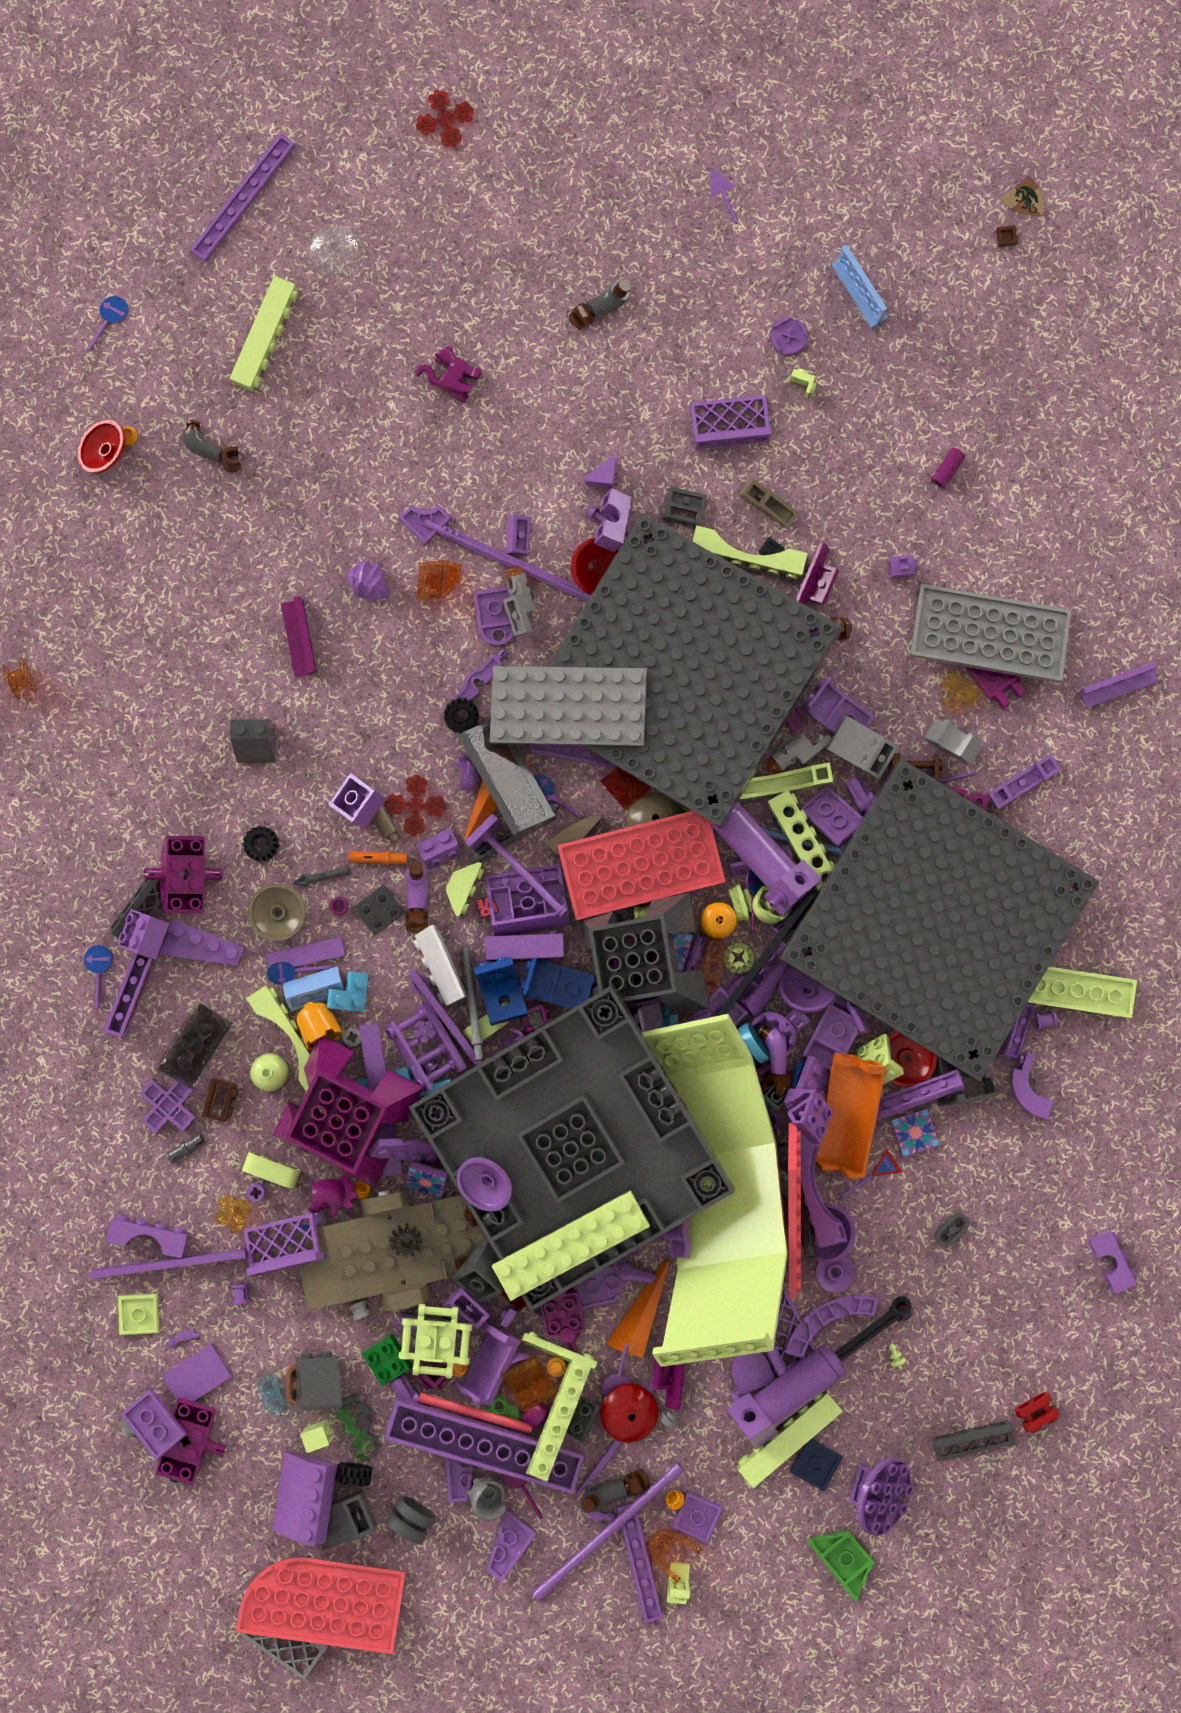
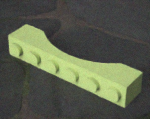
[693,525,808,580]
[739,763,833,801]
[246,986,311,1092]

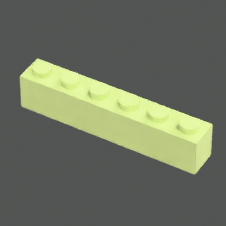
[229,276,298,392]
[737,1390,843,1488]

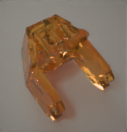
[647,1527,701,1582]

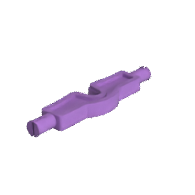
[453,648,509,710]

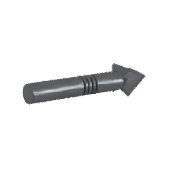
[293,867,349,886]

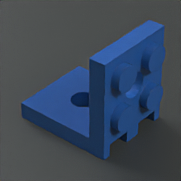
[474,957,528,1026]

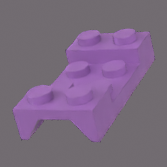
[801,995,868,1071]

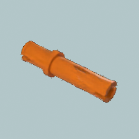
[349,851,408,866]

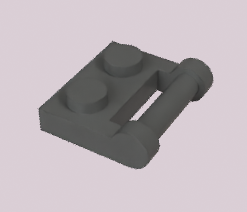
[662,487,707,528]

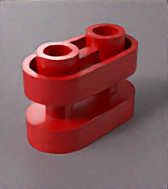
[1014,1392,1060,1434]

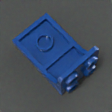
[520,957,595,1009]

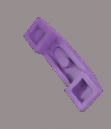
[987,754,1061,810]

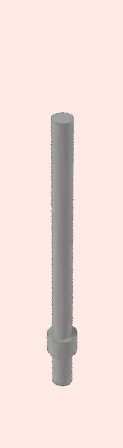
[461,947,483,1061]

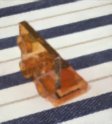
[502,1355,557,1413]

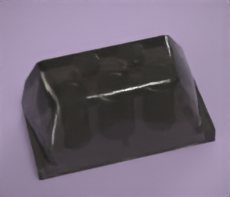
[157,1002,233,1089]

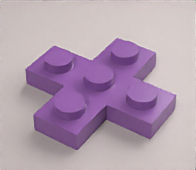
[139,1077,197,1134]

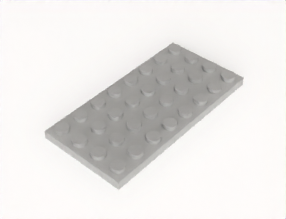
[910,584,1072,683]
[490,666,647,747]

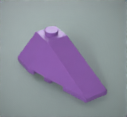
[722,943,787,1018]

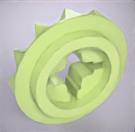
[723,943,754,973]

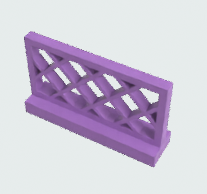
[690,395,772,450]
[244,1213,325,1276]
[764,1284,816,1376]

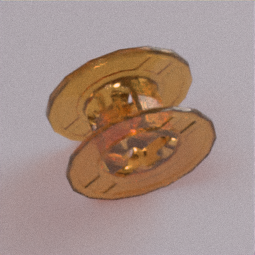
[2,657,37,700]

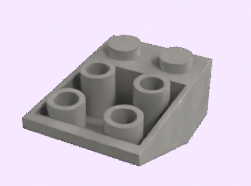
[826,715,899,780]

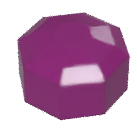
[330,897,349,916]

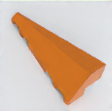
[464,747,532,841]
[606,1260,670,1358]

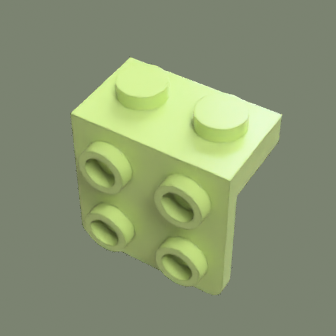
[857,1034,904,1085]

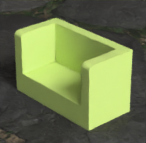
[300,1420,334,1453]

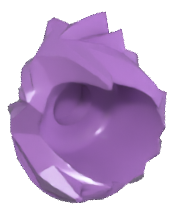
[347,560,390,603]

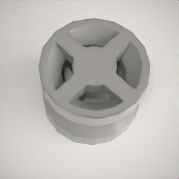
[343,1028,361,1047]
[348,1298,371,1321]

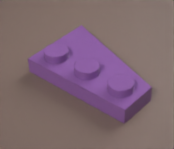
[487,1509,538,1582]

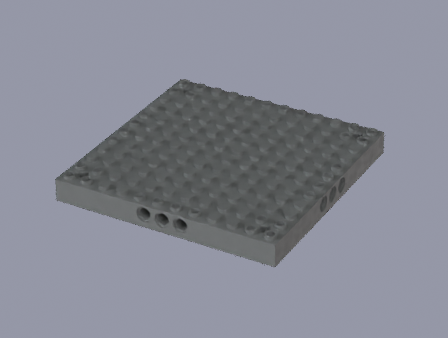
[548,513,842,829]
[778,759,1100,1081]
[409,984,735,1311]

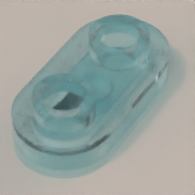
[258,1375,285,1414]

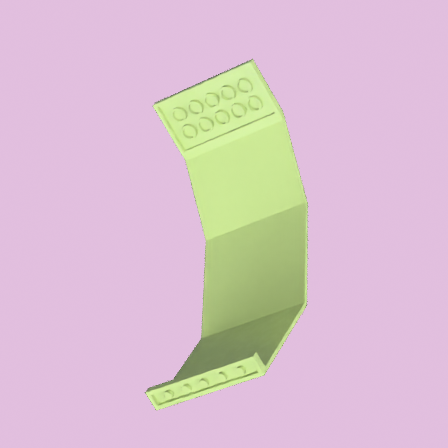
[642,1014,788,1367]

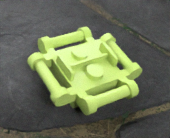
[399,1304,473,1379]

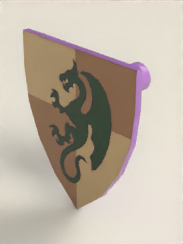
[999,175,1044,216]

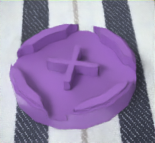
[770,317,808,356]

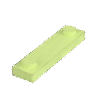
[521,1331,597,1372]

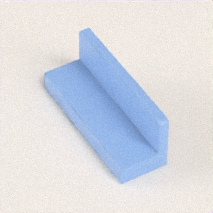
[283,967,345,1012]

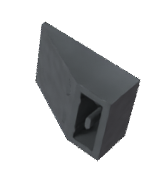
[321,1489,378,1550]

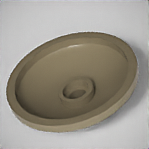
[626,793,682,827]
[248,883,306,941]

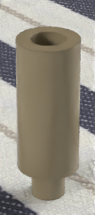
[374,804,399,842]

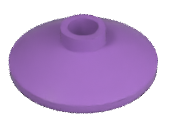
[816,1256,855,1292]

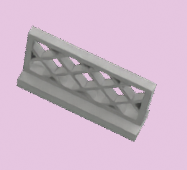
[240,1633,329,1680]

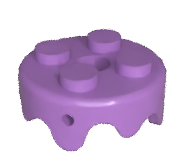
[750,1012,796,1055]

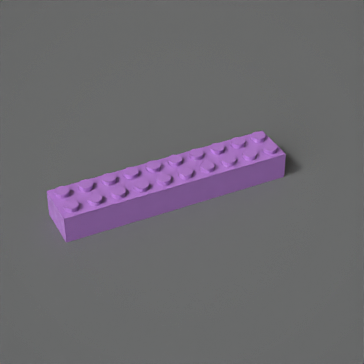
[384,1397,584,1494]

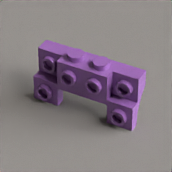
[628,1219,692,1258]

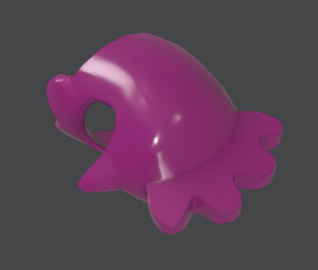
[308,1174,358,1217]

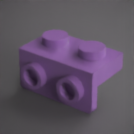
[416,828,463,871]

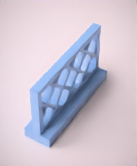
[832,245,888,328]

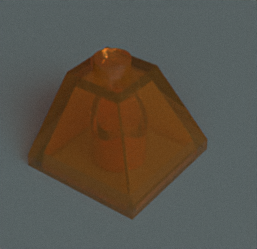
[416,560,462,601]

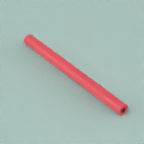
[418,1392,533,1434]

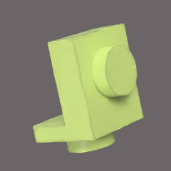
[790,369,817,398]

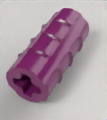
[931,447,966,489]

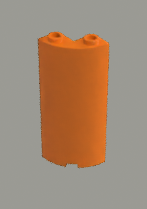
[816,1053,886,1180]

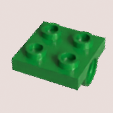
[362,1333,413,1387]

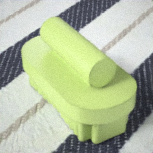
[728,884,752,921]

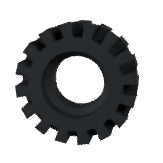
[444,697,479,734]
[243,826,279,861]
[335,1462,373,1487]

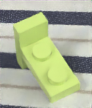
[667,1561,690,1604]

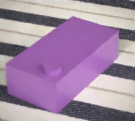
[485,931,564,961]

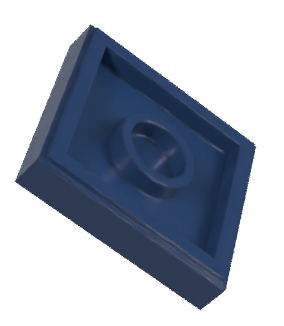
[789,1439,843,1491]

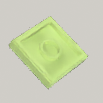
[118,1293,159,1335]

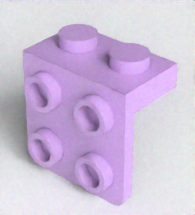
[634,1003,663,1032]

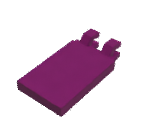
[964,666,1026,709]

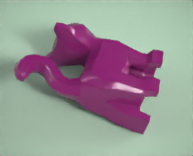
[415,346,482,404]

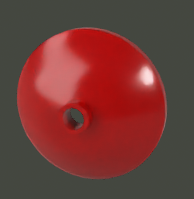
[77,420,126,474]
[571,538,619,595]
[889,1032,937,1087]
[600,1383,658,1443]

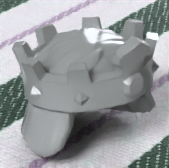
[467,1474,506,1521]

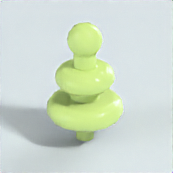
[889,1344,906,1370]

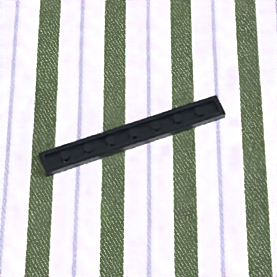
[716,893,814,1016]

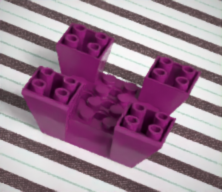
[273,1036,424,1188]

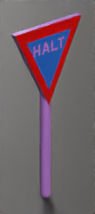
[841,1148,903,1198]

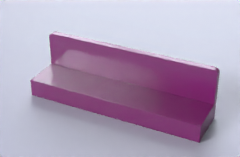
[281,596,317,677]

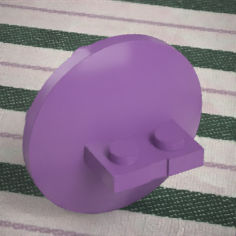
[849,1457,913,1536]

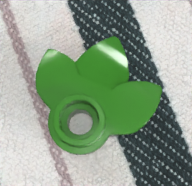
[482,1395,520,1429]

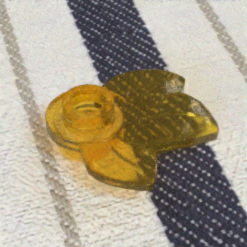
[215,1195,250,1233]

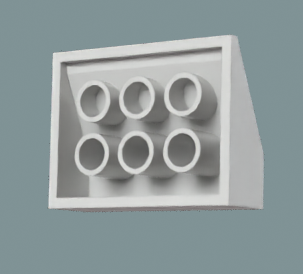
[414,925,467,1006]

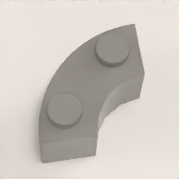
[924,719,982,765]

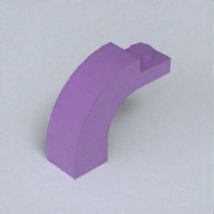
[1010,1052,1053,1120]

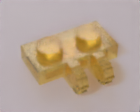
[940,670,983,713]

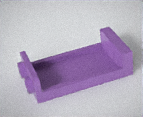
[454,1321,521,1406]

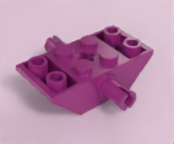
[143,836,222,913]
[155,1397,227,1486]

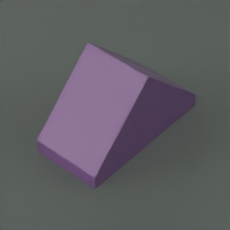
[584,455,617,489]

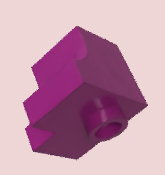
[413,1361,453,1390]

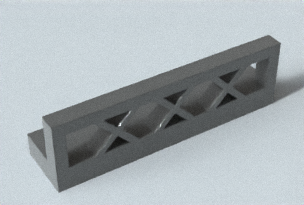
[108,867,162,938]
[932,1420,1013,1461]

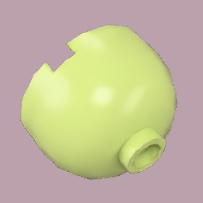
[752,886,792,924]
[250,1053,289,1092]

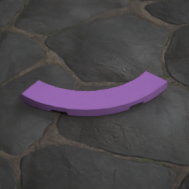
[784,1295,879,1359]

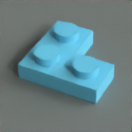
[327,971,369,1012]

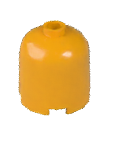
[699,902,737,940]
[296,1001,343,1051]

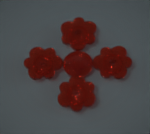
[416,90,474,147]
[384,775,446,836]

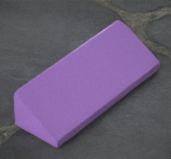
[998,1002,1035,1060]

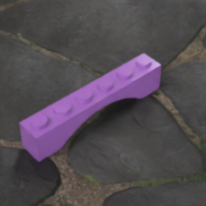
[787,1133,847,1248]

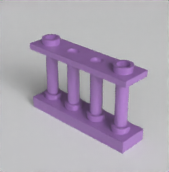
[385,1001,467,1093]

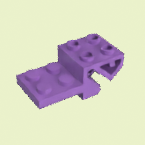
[784,1056,833,1144]

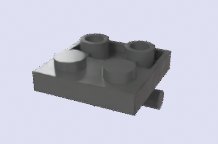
[566,1395,601,1443]

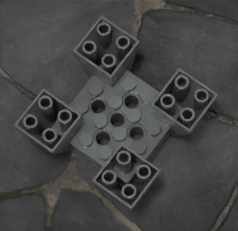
[580,893,709,1020]

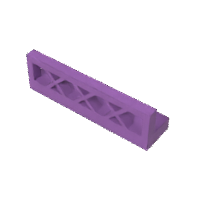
[1079,662,1158,708]

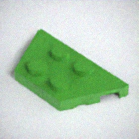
[807,1530,874,1602]

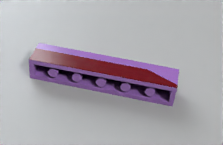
[103,930,168,1038]

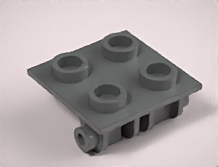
[353,884,405,936]

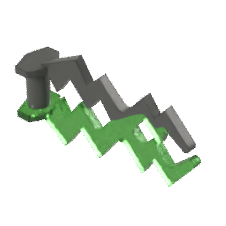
[336,1393,380,1462]

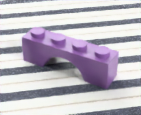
[106,1215,190,1258]

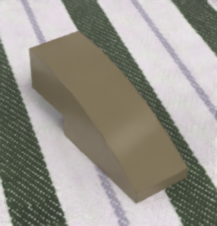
[738,479,799,528]
[546,815,602,856]

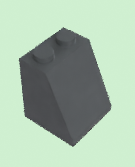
[230,719,276,763]
[452,1237,504,1304]
[295,1351,342,1411]

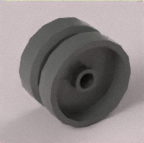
[386,1496,437,1544]

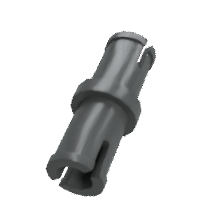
[166,1133,206,1164]

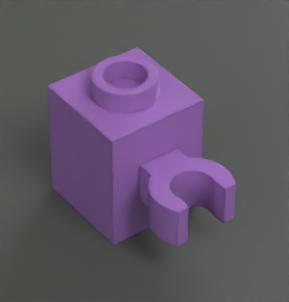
[888,555,918,579]
[785,1009,810,1034]

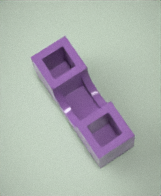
[594,488,632,552]
[1086,1229,1137,1294]

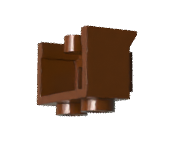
[202,1078,238,1122]

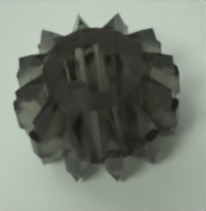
[389,1223,423,1258]

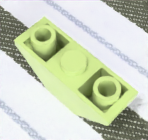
[446,862,484,917]

